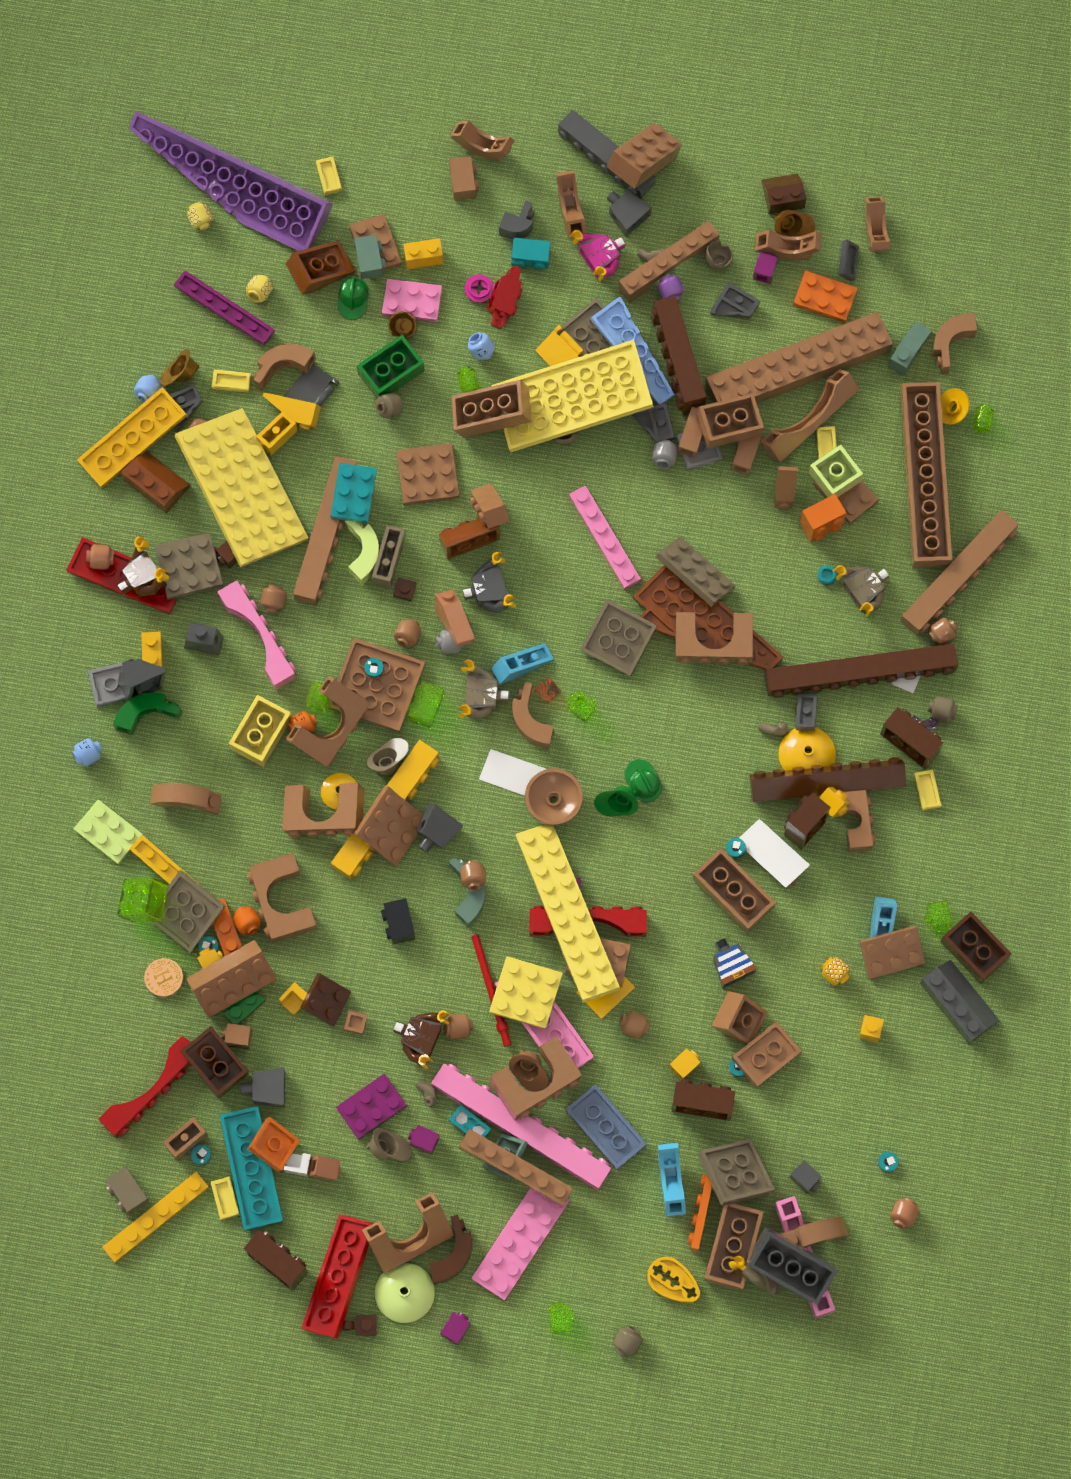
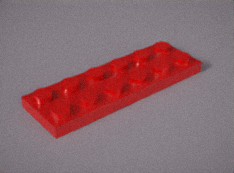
[66,537,178,615]
[301,1214,374,1339]

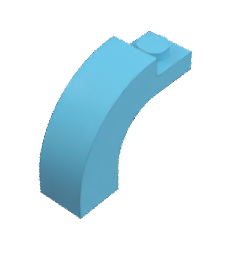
[658,1143,686,1216]

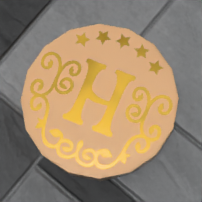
[144,958,184,998]

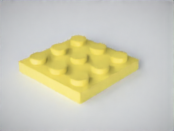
[489,956,563,1030]

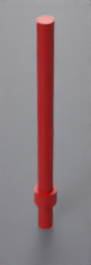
[471,935,512,1047]

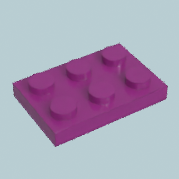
[336,1073,407,1140]

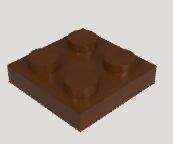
[300,973,351,1026]

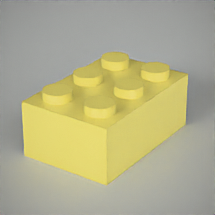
[229,695,291,767]

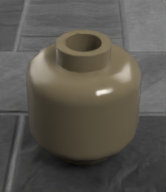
[375,392,403,418]
[928,696,958,723]
[613,1325,643,1357]

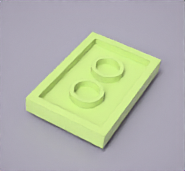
[74,800,143,865]

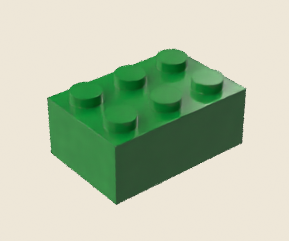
[357,335,425,398]

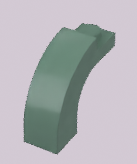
[449,857,485,928]

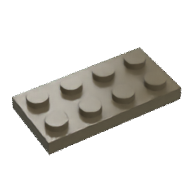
[656,536,736,607]

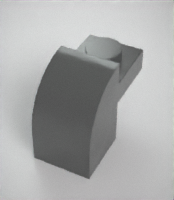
[499,200,535,239]

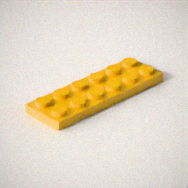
[77,387,187,488]

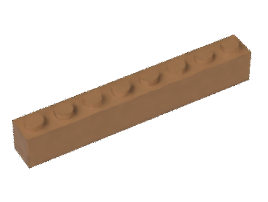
[293,456,358,605]
[900,510,1019,636]

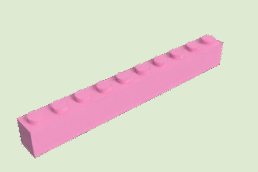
[431,1064,611,1191]

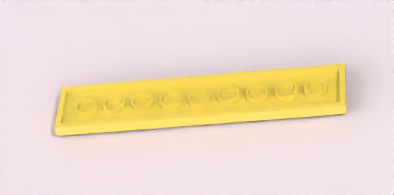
[516,824,620,1003]

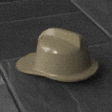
[367,738,409,777]
[367,1128,412,1162]

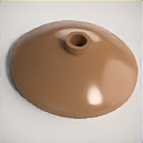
[525,768,583,825]

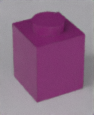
[753,252,778,284]
[408,1125,440,1155]
[441,1312,471,1345]

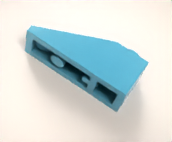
[491,643,554,684]
[870,896,897,938]

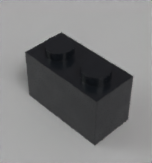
[381,898,415,945]

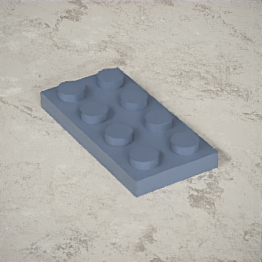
[565,1084,647,1170]

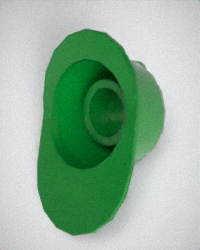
[338,277,369,320]
[624,759,662,803]
[594,786,638,817]

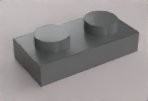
[795,694,818,731]

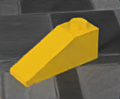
[263,393,321,430]

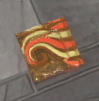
[535,677,561,704]

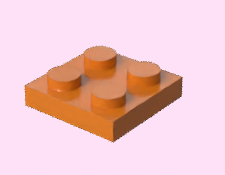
[248,1117,300,1172]

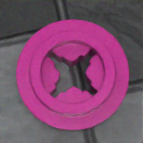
[465,274,494,303]

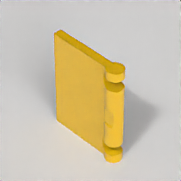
[535,325,587,366]
[576,977,635,1019]

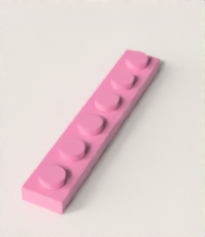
[569,485,641,590]

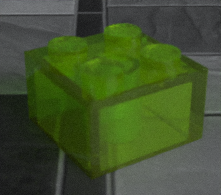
[117,878,168,922]

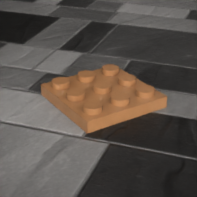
[396,443,459,505]
[354,786,423,867]

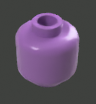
[657,274,684,300]

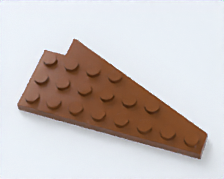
[633,565,783,670]

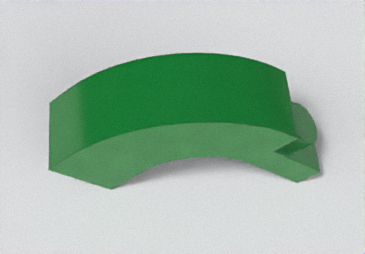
[113,692,182,735]

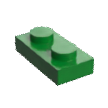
[222,991,265,1025]

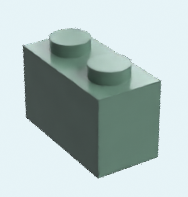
[354,235,386,279]

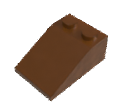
[180,1026,249,1099]

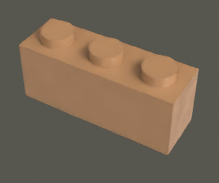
[469,483,509,529]

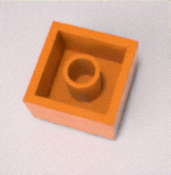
[800,494,846,542]

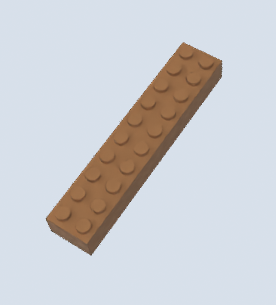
[705,312,893,403]
[900,382,952,568]

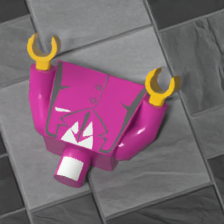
[570,230,626,281]

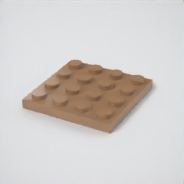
[327,638,426,733]

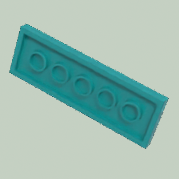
[219,1106,283,1231]

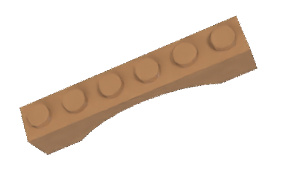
[619,221,720,303]
[760,369,859,462]
[459,1129,573,1208]

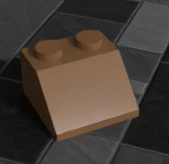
[712,991,768,1045]

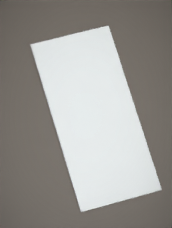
[479,749,546,796]
[739,819,810,887]

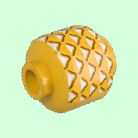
[821,957,850,986]

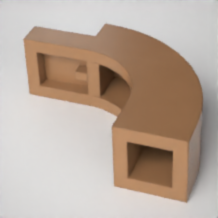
[450,121,514,161]
[556,170,586,238]
[865,196,891,252]
[755,230,822,260]
[932,313,977,374]
[253,344,316,391]
[512,682,554,749]
[150,783,222,815]
[780,1217,850,1248]

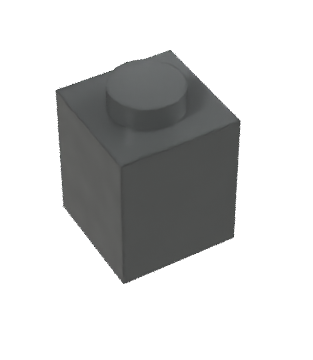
[789,1161,822,1193]

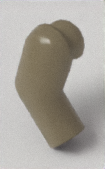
[758,722,788,736]

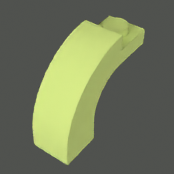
[345,520,379,585]

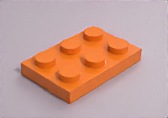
[793,270,858,323]

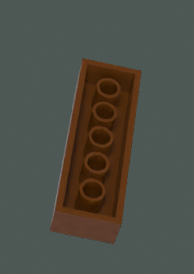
[651,296,706,416]

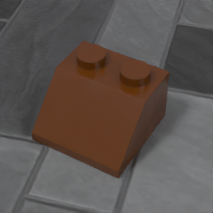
[761,173,806,214]

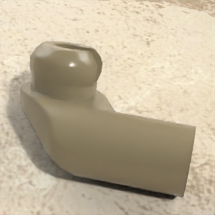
[637,248,664,262]
[415,1079,437,1107]

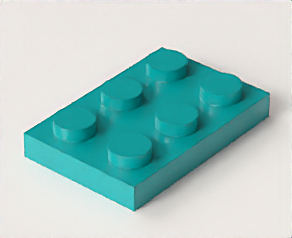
[330,463,377,524]

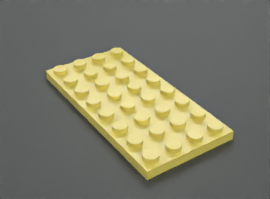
[492,340,654,452]
[175,408,308,567]

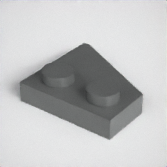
[710,282,760,318]
[170,384,203,432]
[632,403,675,443]

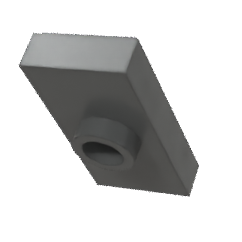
[838,240,859,281]

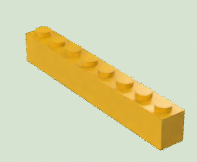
[331,740,440,880]

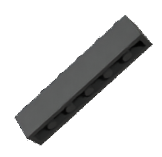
[558,110,656,199]

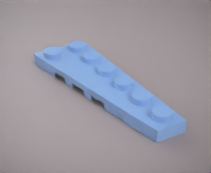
[590,297,674,405]

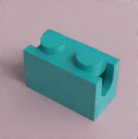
[511,238,551,270]

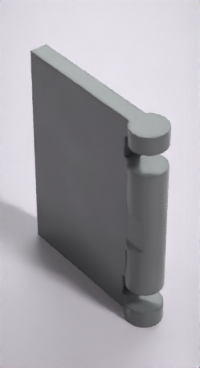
[284,364,339,406]

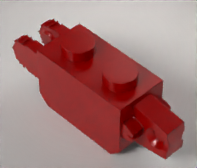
[487,266,523,330]

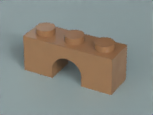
[844,790,876,853]

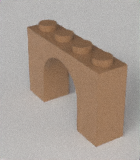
[677,406,761,475]
[675,612,753,665]
[286,676,370,767]
[282,783,365,838]
[247,853,317,943]
[489,1036,582,1120]
[362,1192,454,1274]

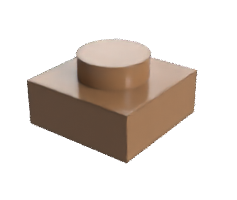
[344,1010,368,1035]

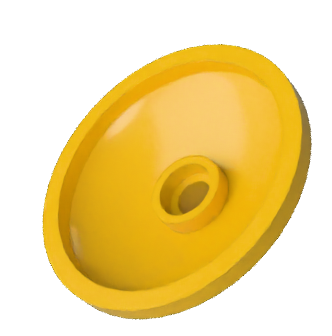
[778,727,836,771]

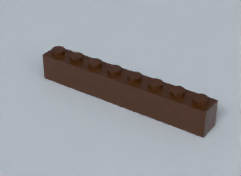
[749,757,906,802]

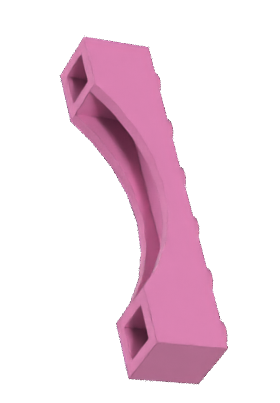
[217,581,296,690]
[774,1196,835,1319]

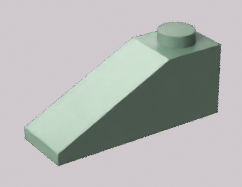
[888,321,932,376]

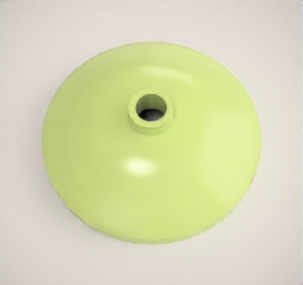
[375,1263,435,1323]

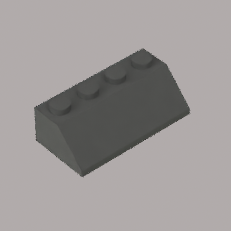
[118,659,166,701]
[920,960,1000,1044]
[748,1226,838,1305]

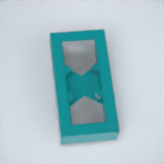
[448,1105,492,1138]

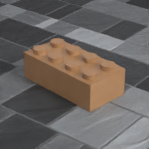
[606,122,682,189]
[452,380,532,438]
[692,848,776,934]
[186,940,277,1018]
[704,1203,764,1292]

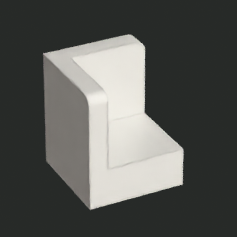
[284,1153,311,1177]

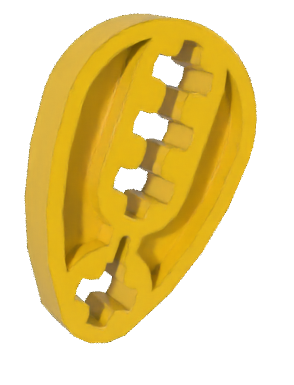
[647,1257,700,1303]

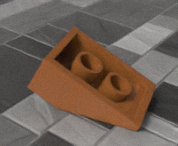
[286,240,355,295]

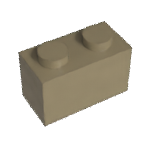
[106,1166,149,1215]

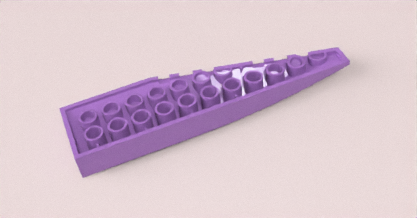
[129,111,334,251]

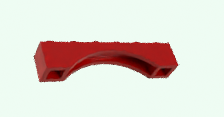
[529,906,647,937]
[98,1035,192,1139]

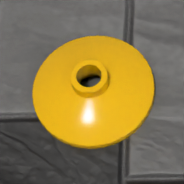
[941,388,970,425]
[321,773,357,810]

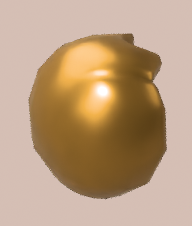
[388,311,418,339]

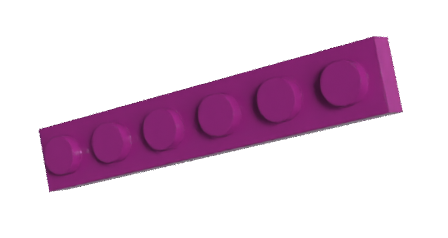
[174,271,275,346]

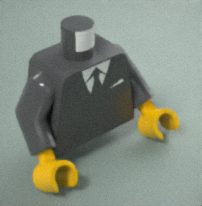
[463,552,516,612]

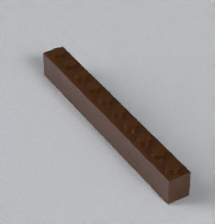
[765,644,958,698]

